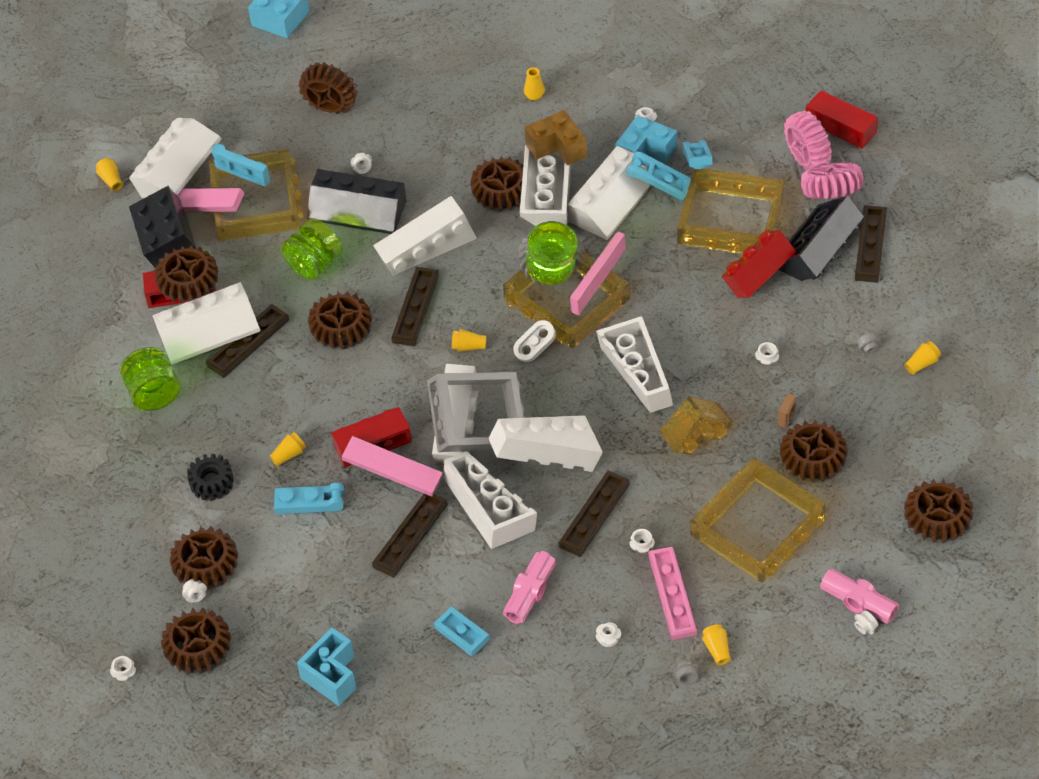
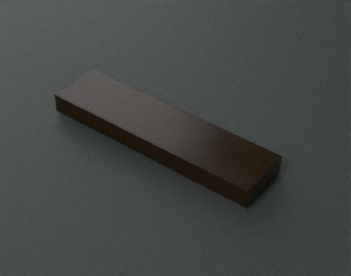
[855,205,887,283]
[391,267,439,347]
[206,304,289,378]
[558,470,630,557]
[372,494,448,578]

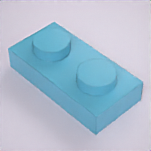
[434,606,490,657]

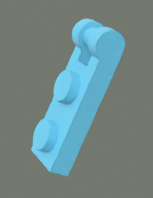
[682,140,713,169]
[212,144,270,187]
[626,152,693,201]
[274,483,344,514]

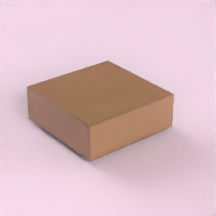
[778,393,796,429]

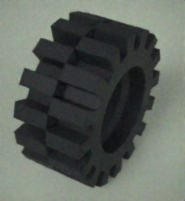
[187,453,234,501]

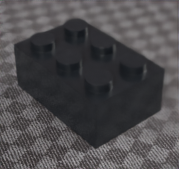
[129,186,196,269]

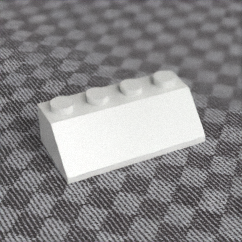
[129,118,221,198]
[520,145,571,232]
[568,146,652,240]
[152,282,260,365]

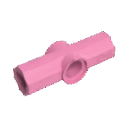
[503,551,556,624]
[820,569,899,624]

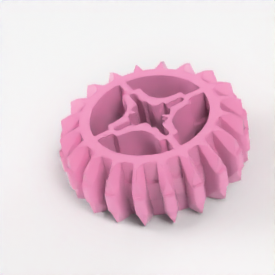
[784,110,832,170]
[801,162,863,200]

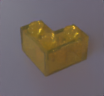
[659,396,734,455]

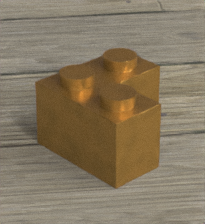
[524,110,587,166]

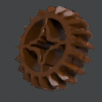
[298,62,358,114]
[470,156,524,211]
[155,245,219,303]
[308,291,372,349]
[780,420,848,482]
[904,478,973,543]
[170,526,238,591]
[161,607,231,675]

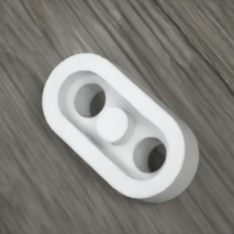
[513,320,556,363]

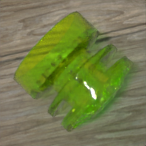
[280,218,343,280]
[525,221,578,285]
[119,347,181,411]

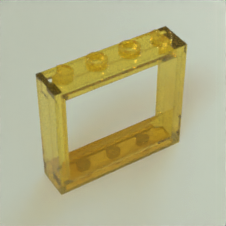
[208,148,303,242]
[677,169,785,253]
[503,250,630,348]
[690,457,826,583]

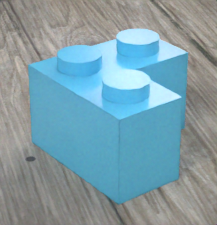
[248,0,310,39]
[615,115,677,164]
[297,627,357,706]

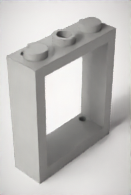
[427,372,524,452]

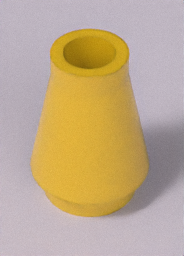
[523,67,545,100]
[96,158,123,191]
[451,328,486,352]
[904,341,941,375]
[269,432,306,467]
[702,624,731,665]

